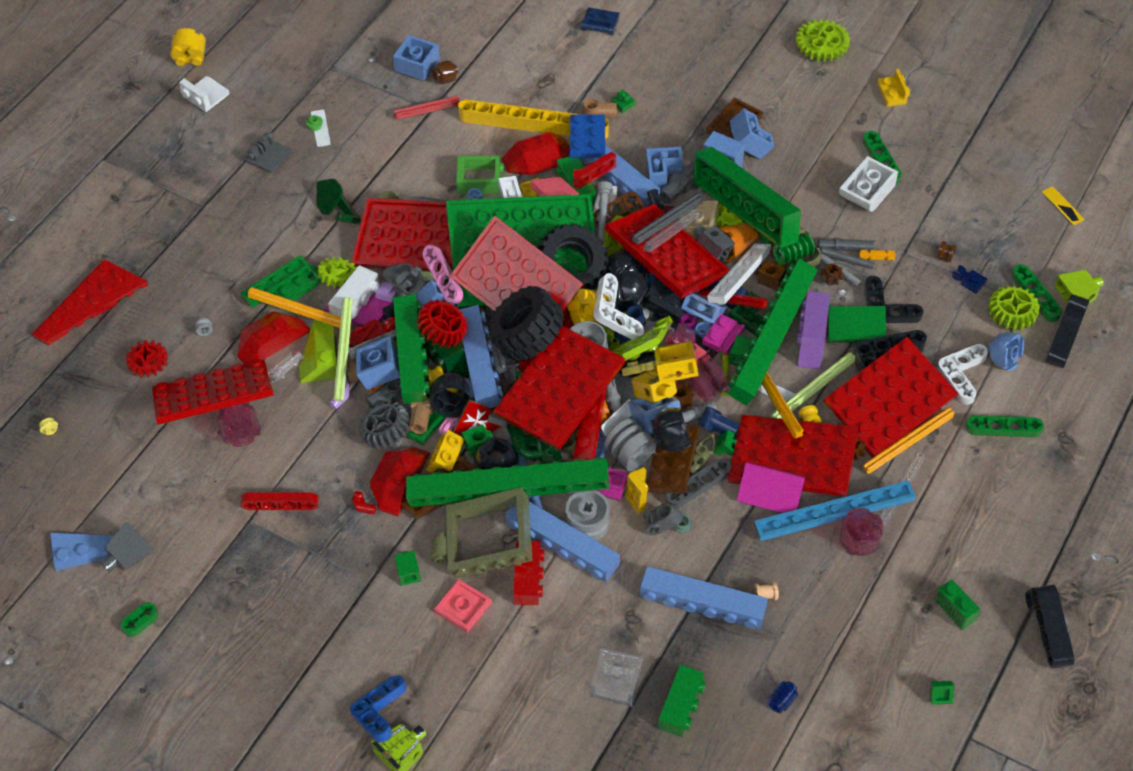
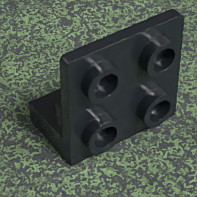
[641,276,686,323]

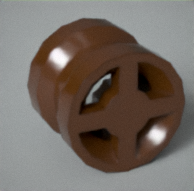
[936,241,957,263]

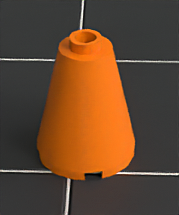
[718,223,759,263]

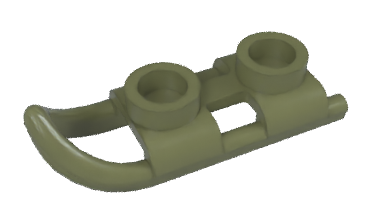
[690,434,716,477]

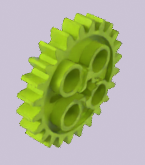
[796,19,850,62]

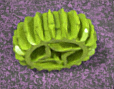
[988,284,1040,331]

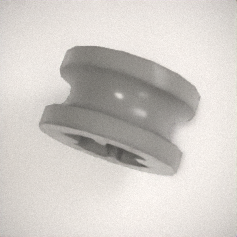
[195,318,213,336]

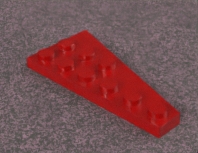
[32,259,148,346]

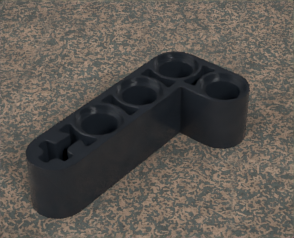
[1045,294,1090,368]
[854,330,927,372]
[1025,584,1075,669]

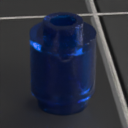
[768,681,799,714]

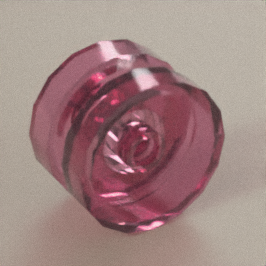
[687,353,730,403]

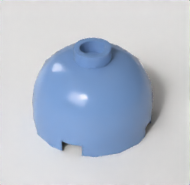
[988,332,1024,371]

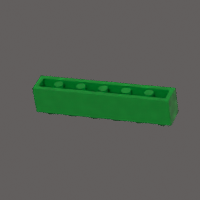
[393,294,430,404]

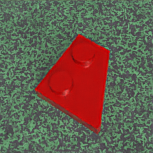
[349,319,386,347]

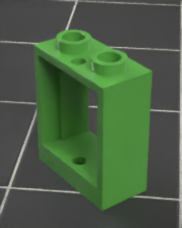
[456,156,504,194]

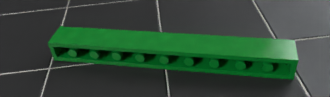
[727,258,818,406]
[406,457,610,507]

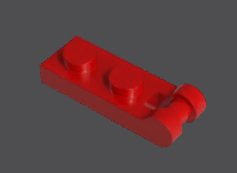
[573,151,616,189]

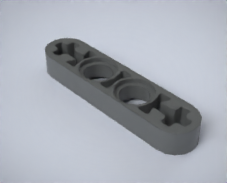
[666,459,731,509]

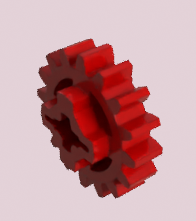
[125,340,168,378]

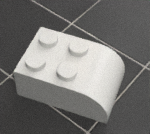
[839,156,898,212]

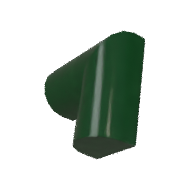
[728,291,763,336]

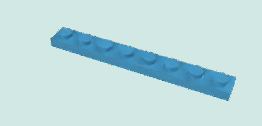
[754,480,916,541]

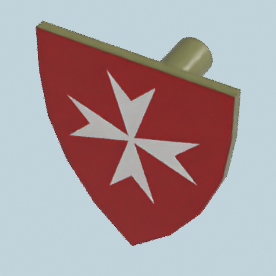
[453,400,501,435]

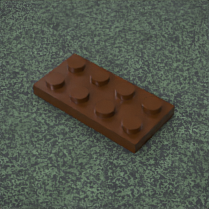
[646,426,700,493]

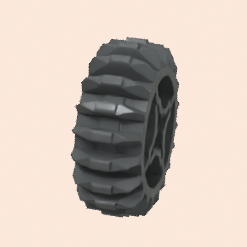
[358,401,411,450]

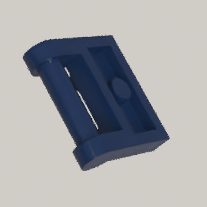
[581,7,620,35]

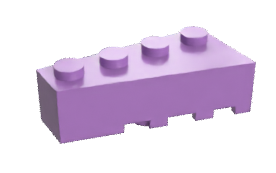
[797,291,830,369]

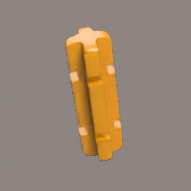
[859,250,895,260]

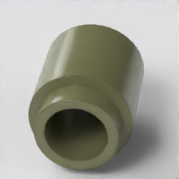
[430,533,448,565]

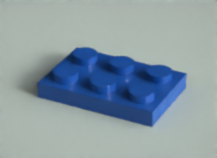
[570,114,605,158]

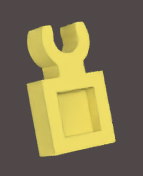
[622,360,657,376]

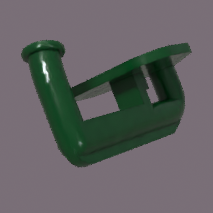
[316,179,361,224]
[506,424,542,462]

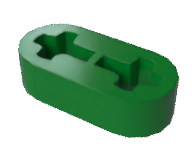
[121,602,158,637]

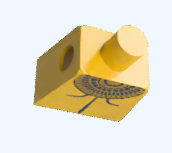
[631,368,677,402]

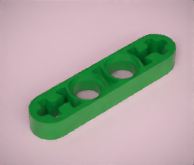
[863,131,901,185]
[1012,264,1062,322]
[966,415,1044,437]

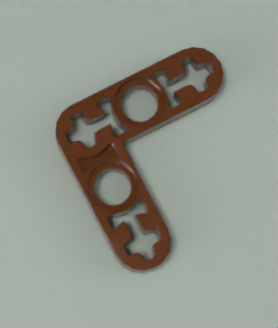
[593,192,645,227]

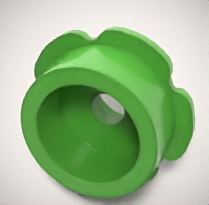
[306,115,323,131]

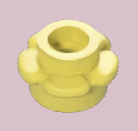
[39,418,58,435]

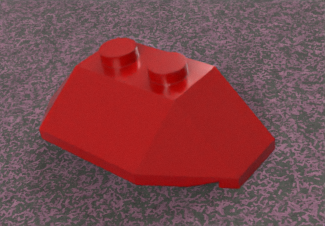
[501,132,570,175]
[237,311,310,364]
[369,446,430,517]

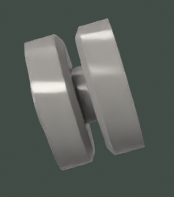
[566,491,610,540]

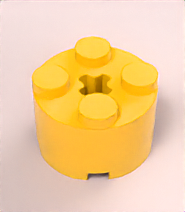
[170,28,206,66]
[567,289,609,327]

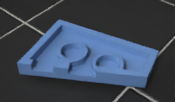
[50,533,114,571]

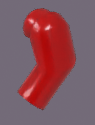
[351,491,376,515]

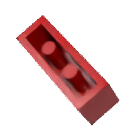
[513,541,545,605]

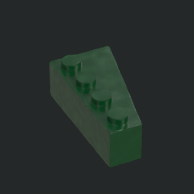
[421,330,470,378]

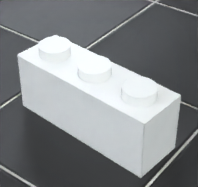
[328,265,380,320]

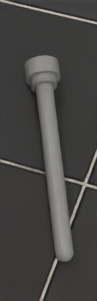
[597,182,612,247]

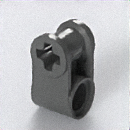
[643,502,683,535]

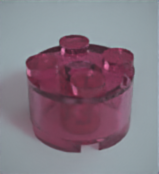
[217,402,261,447]
[840,508,884,556]

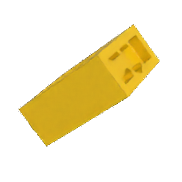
[654,341,699,383]

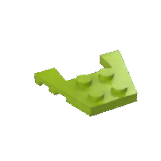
[608,315,673,361]

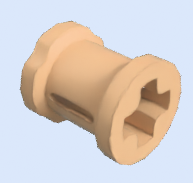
[754,581,779,600]

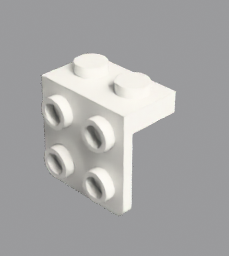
[179,77,229,112]

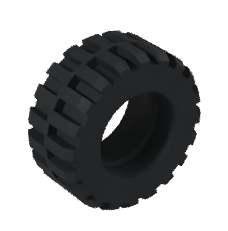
[538,223,608,290]
[488,286,563,361]

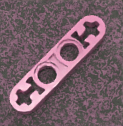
[423,245,463,304]

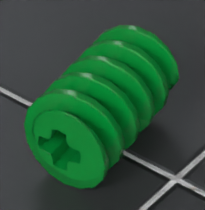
[773,233,815,265]

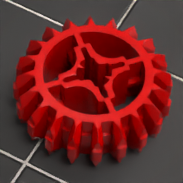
[416,299,468,348]

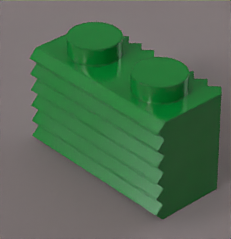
[935,579,981,630]

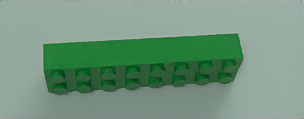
[694,147,801,248]

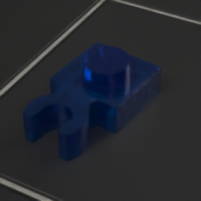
[952,265,988,294]

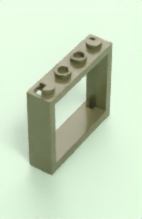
[446,487,532,578]

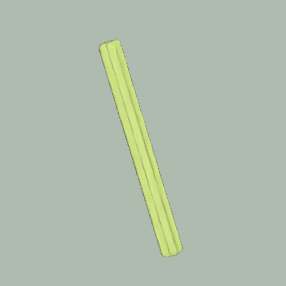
[333,297,353,401]
[771,352,856,419]

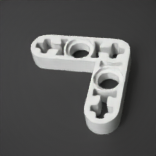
[594,273,644,340]
[937,344,988,405]

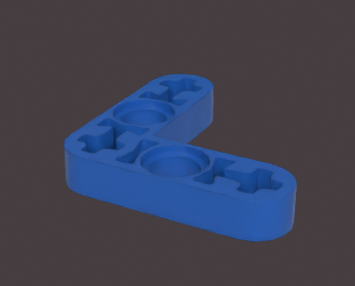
[350,675,407,743]

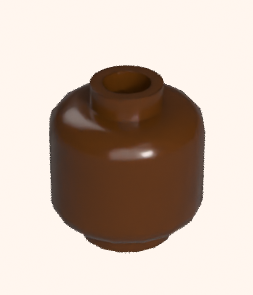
[432,60,458,84]

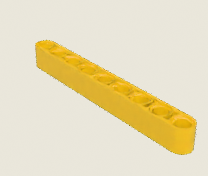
[458,100,609,139]

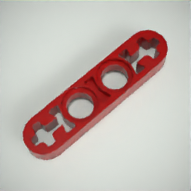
[240,492,319,510]

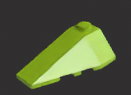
[299,319,337,383]

